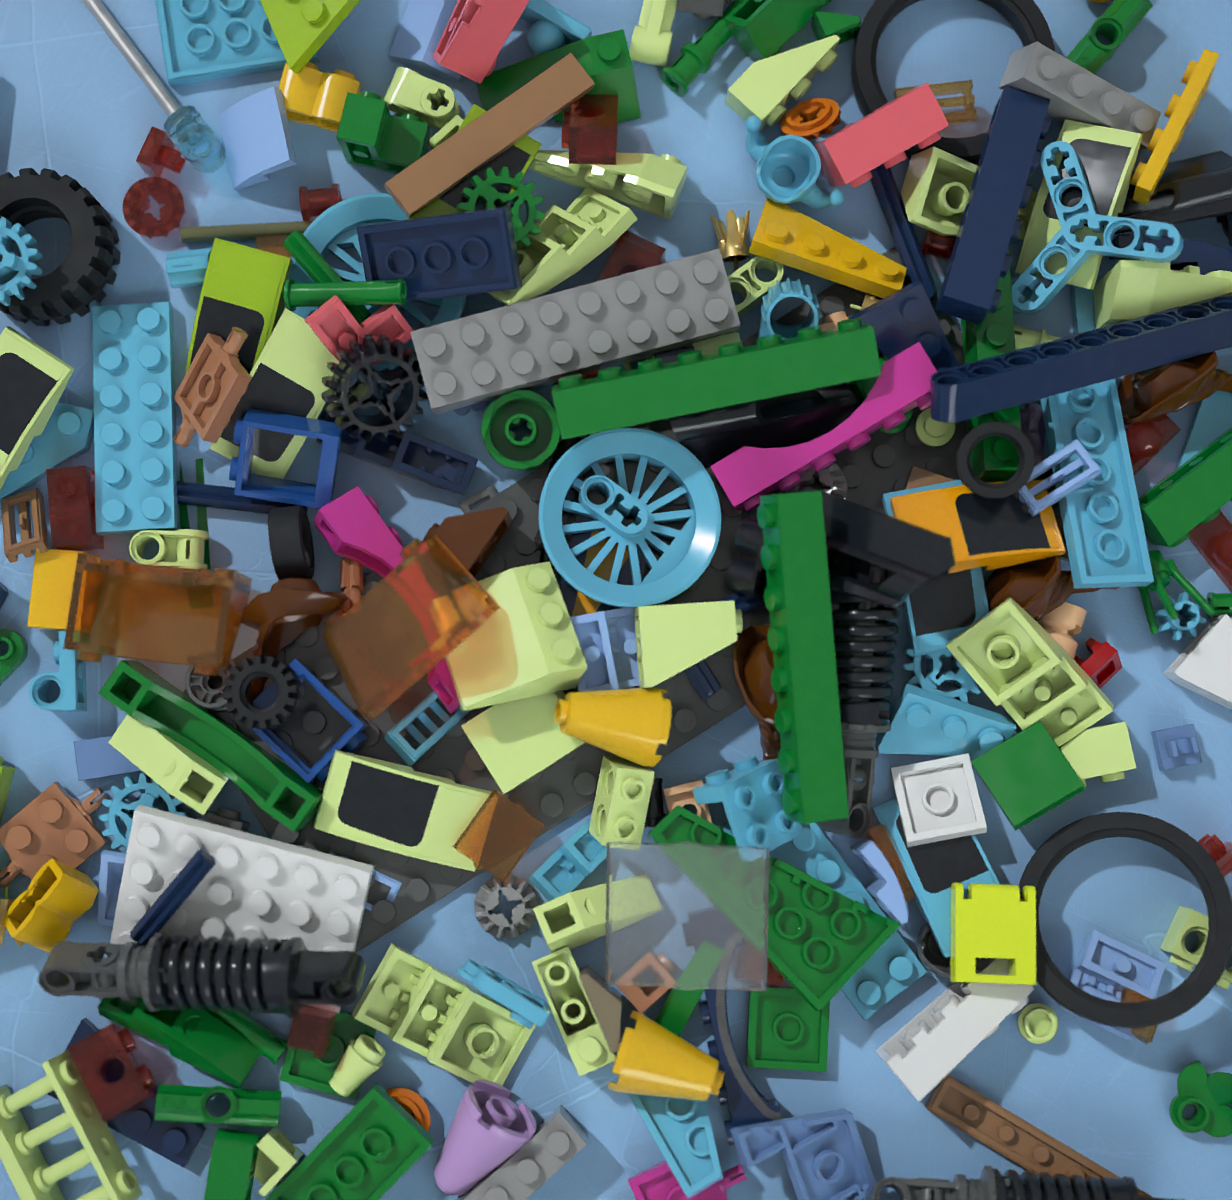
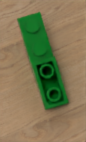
[98,997,261,1088]

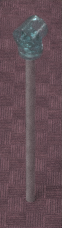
[81,0,225,173]

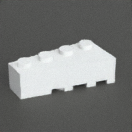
[875,958,1034,1101]

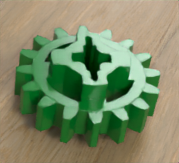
[457,167,545,250]

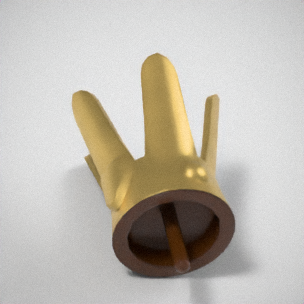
[710,210,751,270]

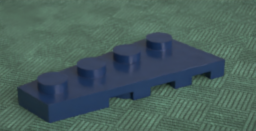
[48,1018,206,1168]

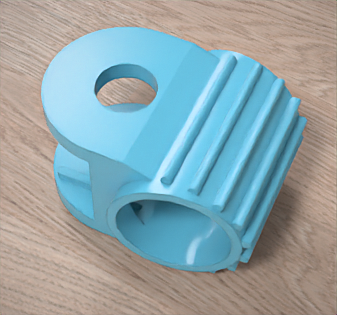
[755,277,822,345]

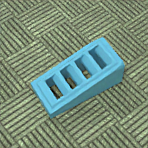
[384,691,472,766]

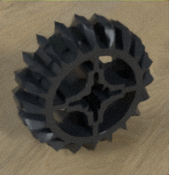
[321,335,428,442]

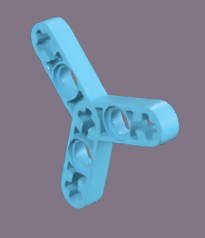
[1011,141,1183,314]

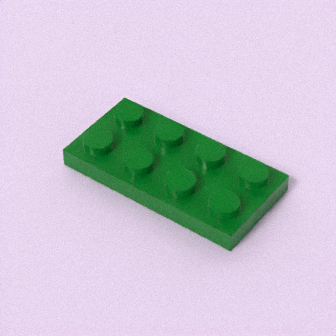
[266,1083,435,1200]

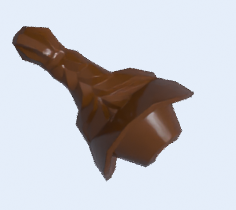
[1117,351,1232,425]
[984,556,1120,622]
[241,577,348,703]
[732,625,781,760]

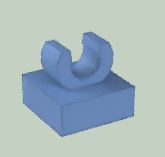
[1151,724,1202,770]

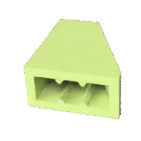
[634,600,743,688]

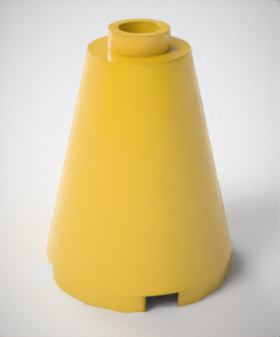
[554,687,671,767]
[608,1010,725,1101]

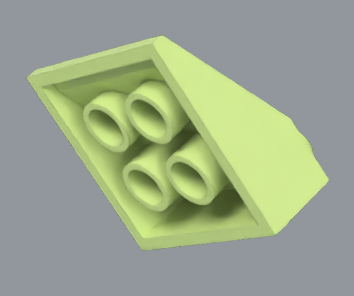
[428,561,588,711]

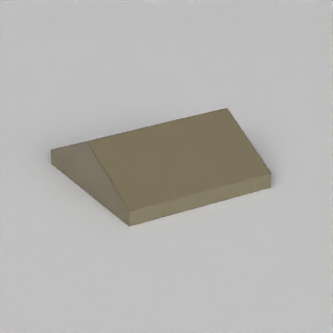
[579,965,622,1054]

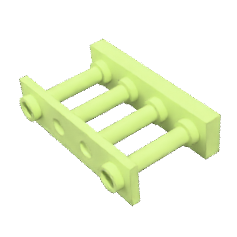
[0,1050,143,1200]

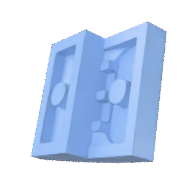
[218,86,297,190]
[570,607,639,692]
[850,838,909,925]
[1057,930,1166,1041]

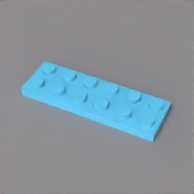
[92,301,178,536]
[1040,379,1154,589]
[719,820,927,1020]

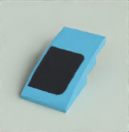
[882,479,989,656]
[872,798,1000,958]

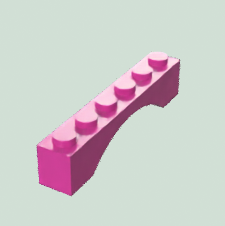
[710,342,937,512]
[313,486,461,714]

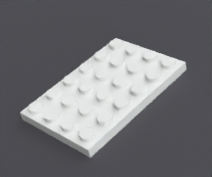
[110,805,374,1013]

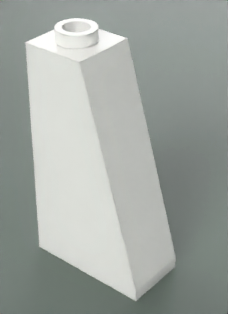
[1163,614,1232,710]

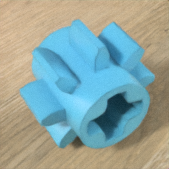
[1154,592,1206,642]

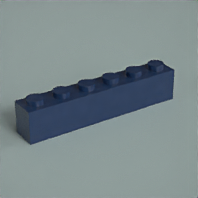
[935,86,1052,325]

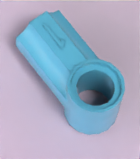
[165,246,213,289]

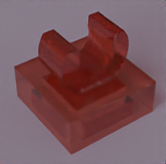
[136,126,186,179]
[1197,834,1232,876]

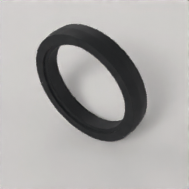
[851,0,1055,165]
[1018,812,1232,1028]

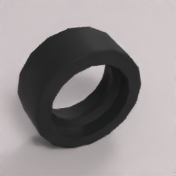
[956,422,1035,499]
[268,505,315,580]

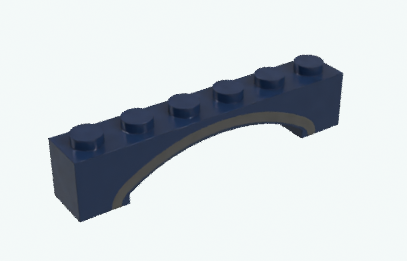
[682,906,782,1146]

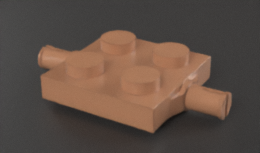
[173,327,252,447]
[0,781,109,888]

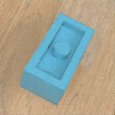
[29,630,87,712]

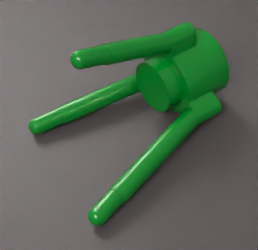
[1137,550,1215,634]

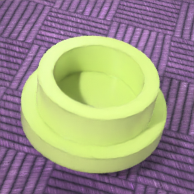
[915,408,955,447]
[1017,1003,1058,1044]

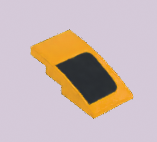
[890,480,1066,574]

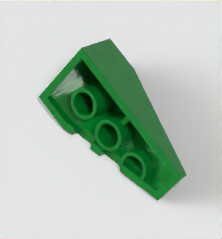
[476,29,641,127]

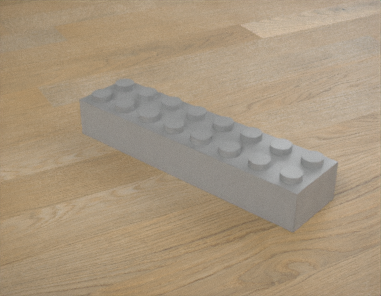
[410,248,741,415]

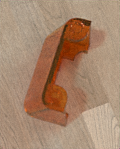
[322,534,500,723]
[63,553,252,676]

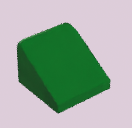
[811,11,861,45]

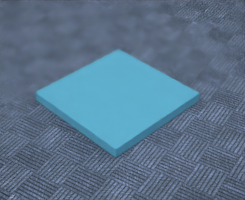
[155,0,320,86]

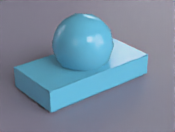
[521,0,591,55]

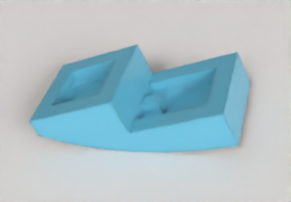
[528,819,616,901]

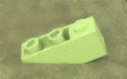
[725,35,840,132]
[108,714,229,815]
[1059,721,1136,786]
[533,873,663,953]
[531,946,617,1076]

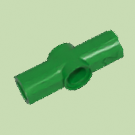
[1066,0,1153,75]
[154,1084,282,1128]

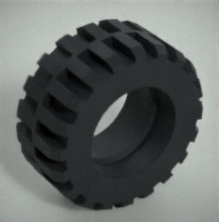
[0,168,121,326]

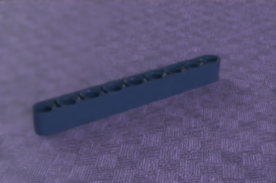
[930,296,1232,423]

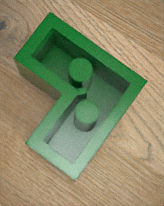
[336,91,432,174]

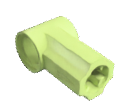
[629,0,678,67]

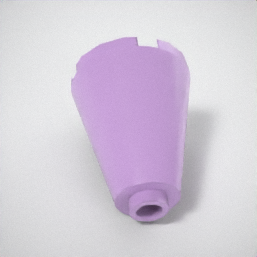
[434,1079,537,1195]

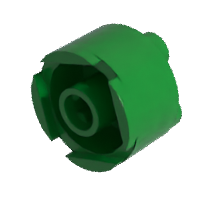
[481,390,561,472]

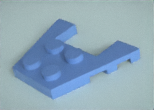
[730,1109,877,1200]

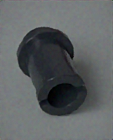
[644,778,667,828]

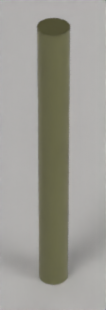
[180,221,313,243]

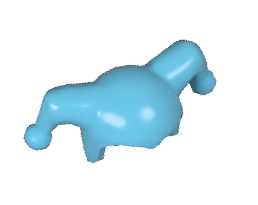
[745,116,845,210]

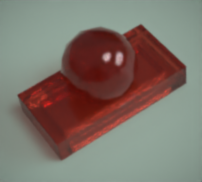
[1125,414,1181,476]
[1189,510,1232,593]

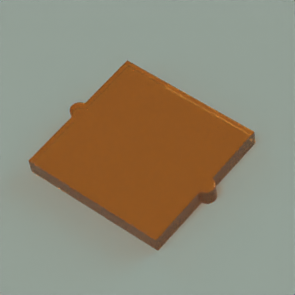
[453,789,544,882]

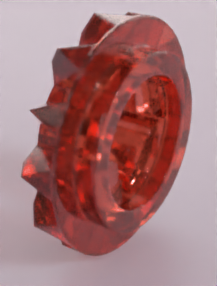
[122,177,186,239]

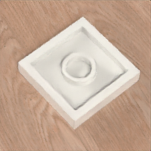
[890,753,987,847]

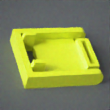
[950,883,1036,985]

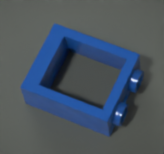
[229,408,342,509]
[251,658,369,783]

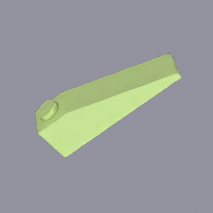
[901,147,1038,240]
[529,150,688,221]
[1093,260,1232,329]

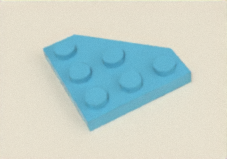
[0,402,94,504]

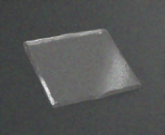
[605,841,769,991]

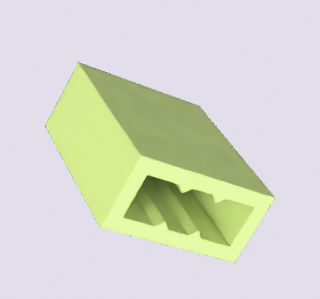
[461,691,586,794]

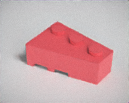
[432,0,530,84]
[813,83,949,188]

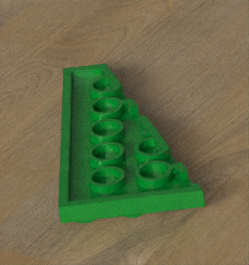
[647,805,901,1011]

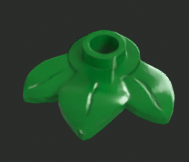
[1169,1061,1232,1138]

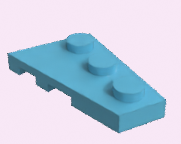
[875,684,1017,757]
[627,1093,723,1200]

